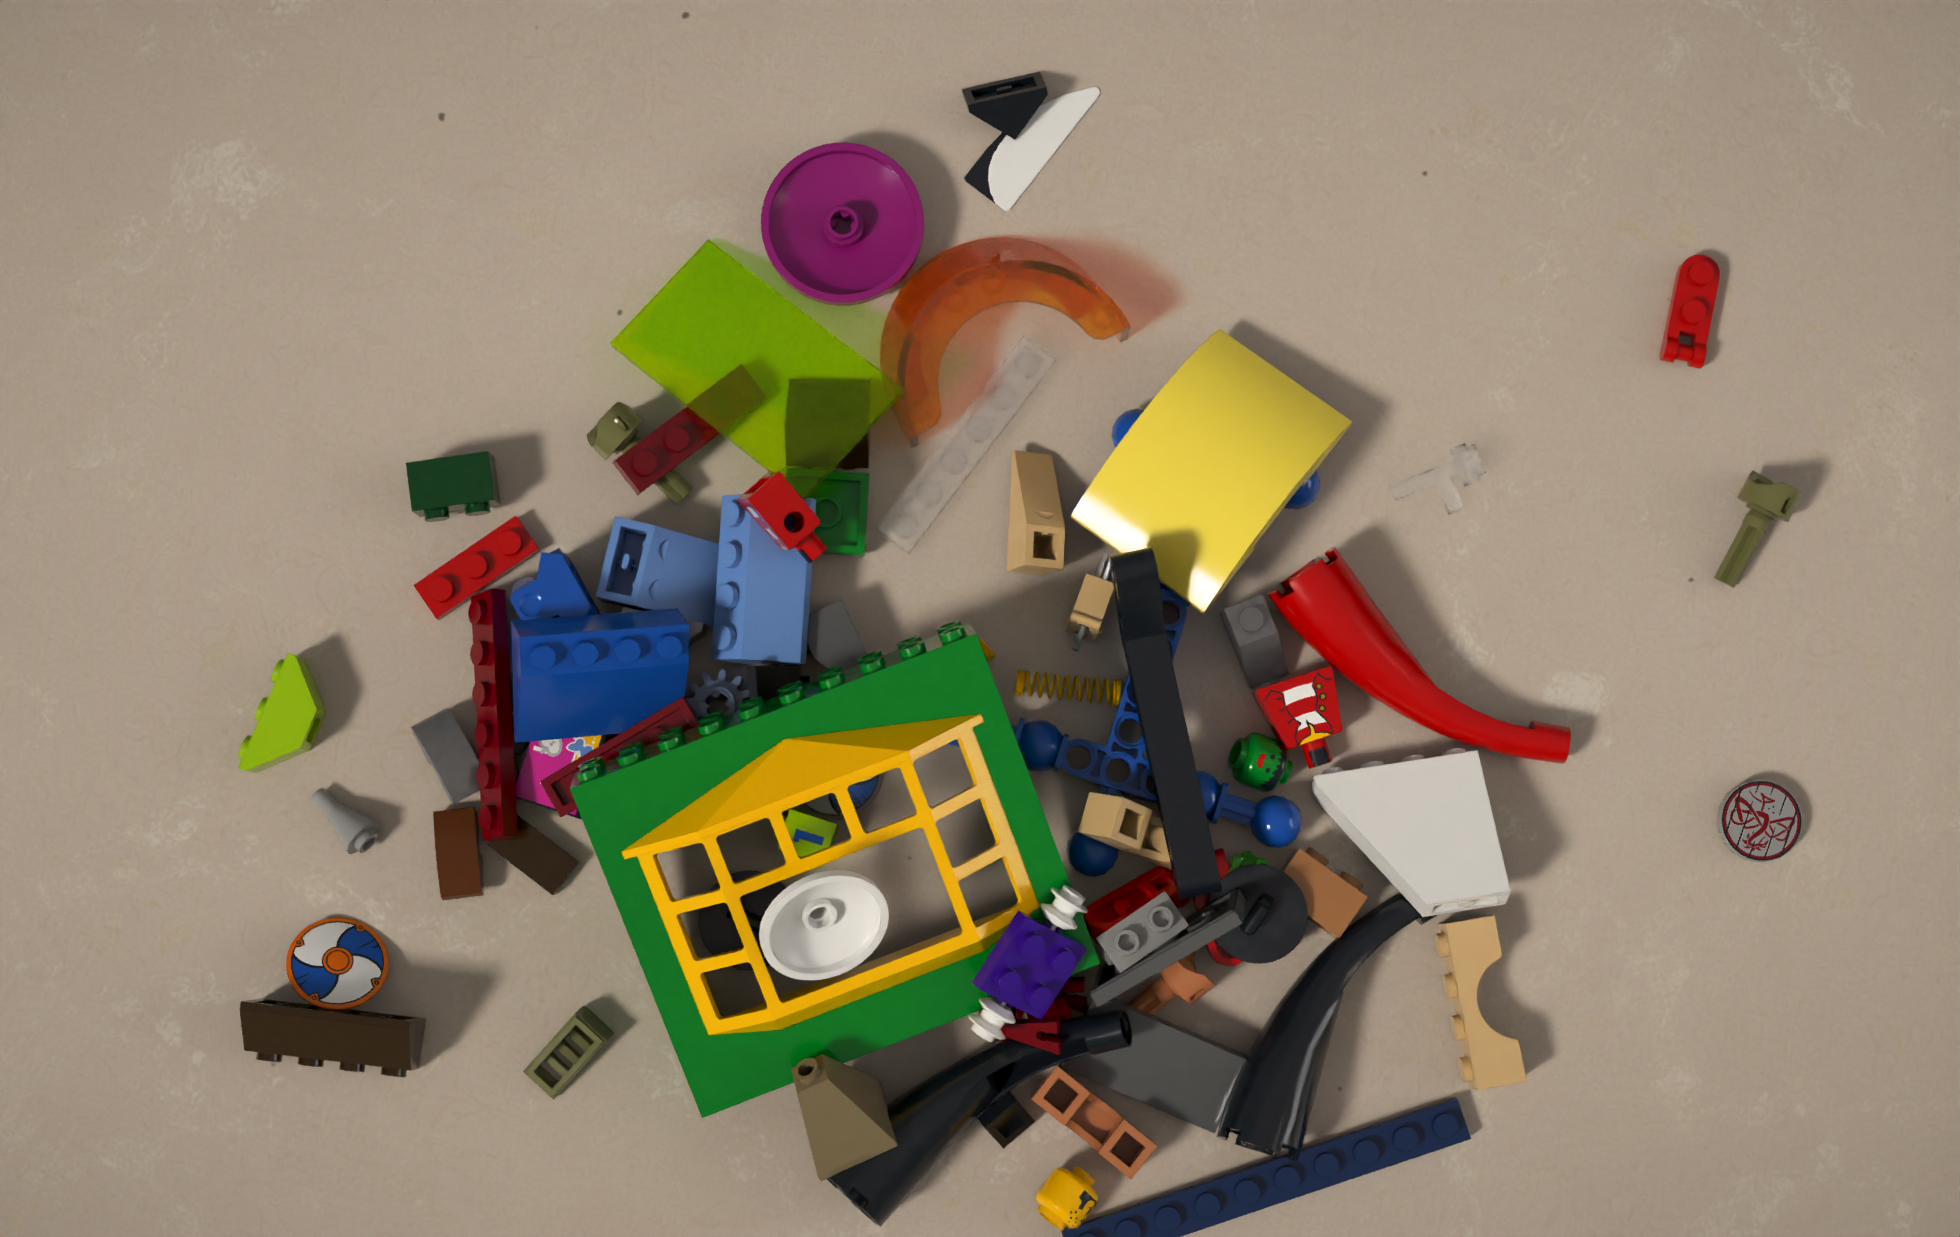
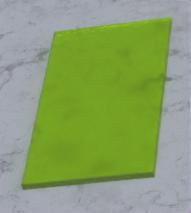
[610,239,905,500]

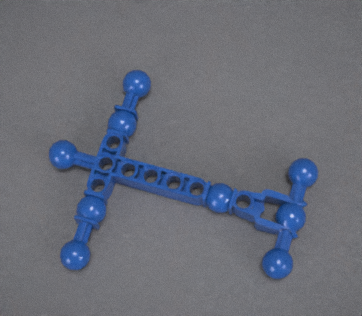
[948,409,1320,877]

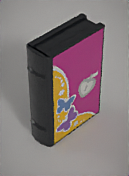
[515,734,615,819]

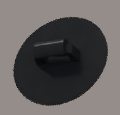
[1208,864,1308,964]
[699,871,786,971]

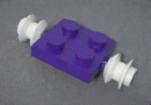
[968,885,1088,1042]

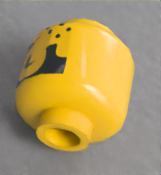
[1036,1166,1098,1231]

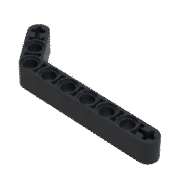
[1109,547,1222,900]

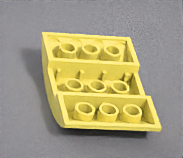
[1071,329,1352,613]

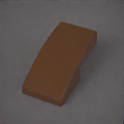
[433,807,484,900]

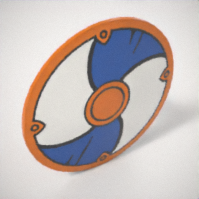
[286,918,389,1010]

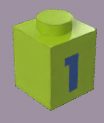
[773,809,839,865]

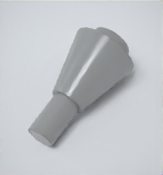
[311,788,379,854]

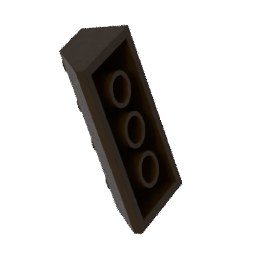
[240,999,426,1077]

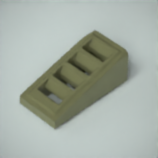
[523,1006,614,1100]

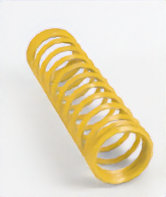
[1015,669,1122,706]

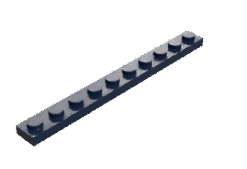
[1061,1098,1471,1237]

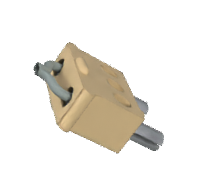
[1065,553,1114,652]

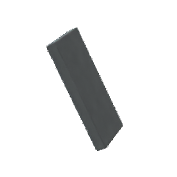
[1090,889,1247,1007]
[1062,998,1247,1133]

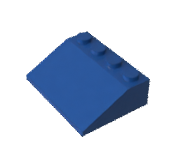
[511,608,689,743]

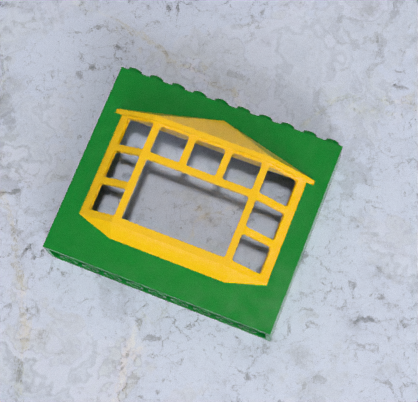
[570,620,1100,1118]

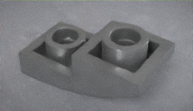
[411,708,480,804]

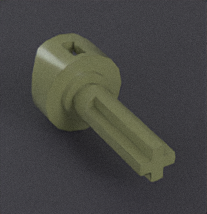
[587,402,693,505]
[1714,471,1802,588]

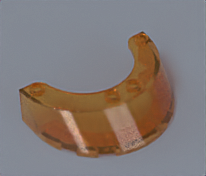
[880,237,1131,448]

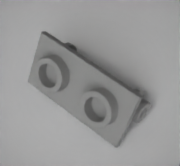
[1096,891,1189,973]

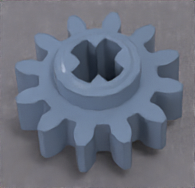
[687,669,749,719]

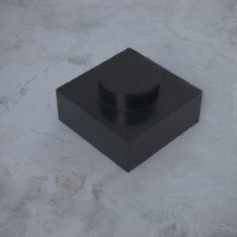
[977,1091,1035,1149]

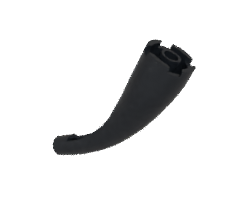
[1217,892,1438,1161]
[827,1009,1132,1227]

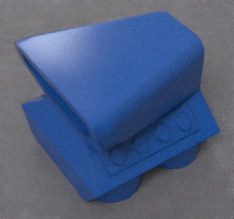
[510,547,601,620]

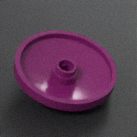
[761,142,924,306]

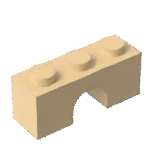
[1078,792,1172,870]

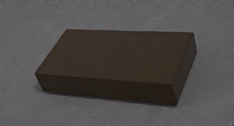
[487,814,580,895]

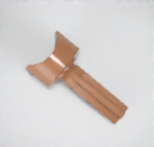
[1128,952,1217,1015]

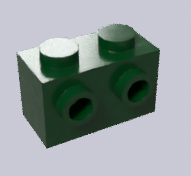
[406,451,501,522]

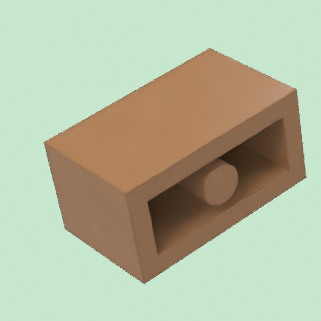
[1281,847,1368,938]

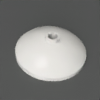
[759,870,889,981]

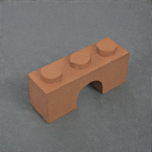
[1030,1064,1157,1179]

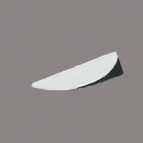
[964,87,1100,211]

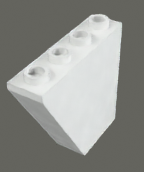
[1311,748,1511,917]

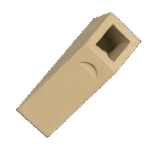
[1007,450,1065,576]

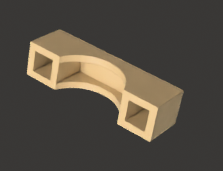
[1435,915,1527,1091]

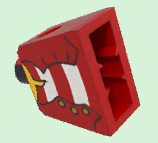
[737,471,827,564]
[1253,665,1342,769]

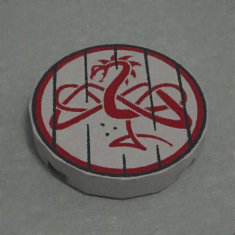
[1717,780,1803,862]

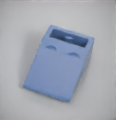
[595,516,719,628]

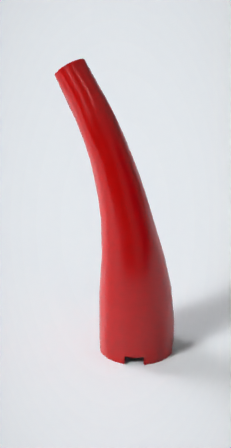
[1268,547,1571,764]

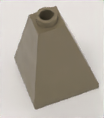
[791,1054,898,1181]

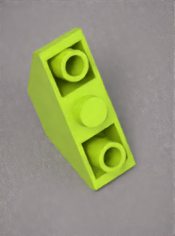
[238,653,326,773]

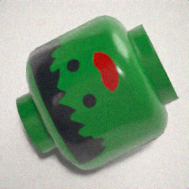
[1228,732,1293,792]

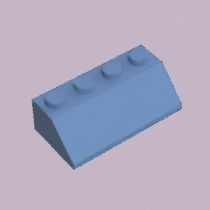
[711,494,816,665]

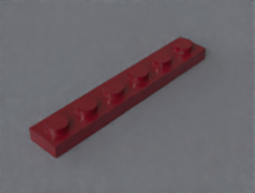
[468,589,518,841]

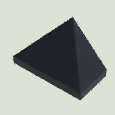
[962,72,1048,140]

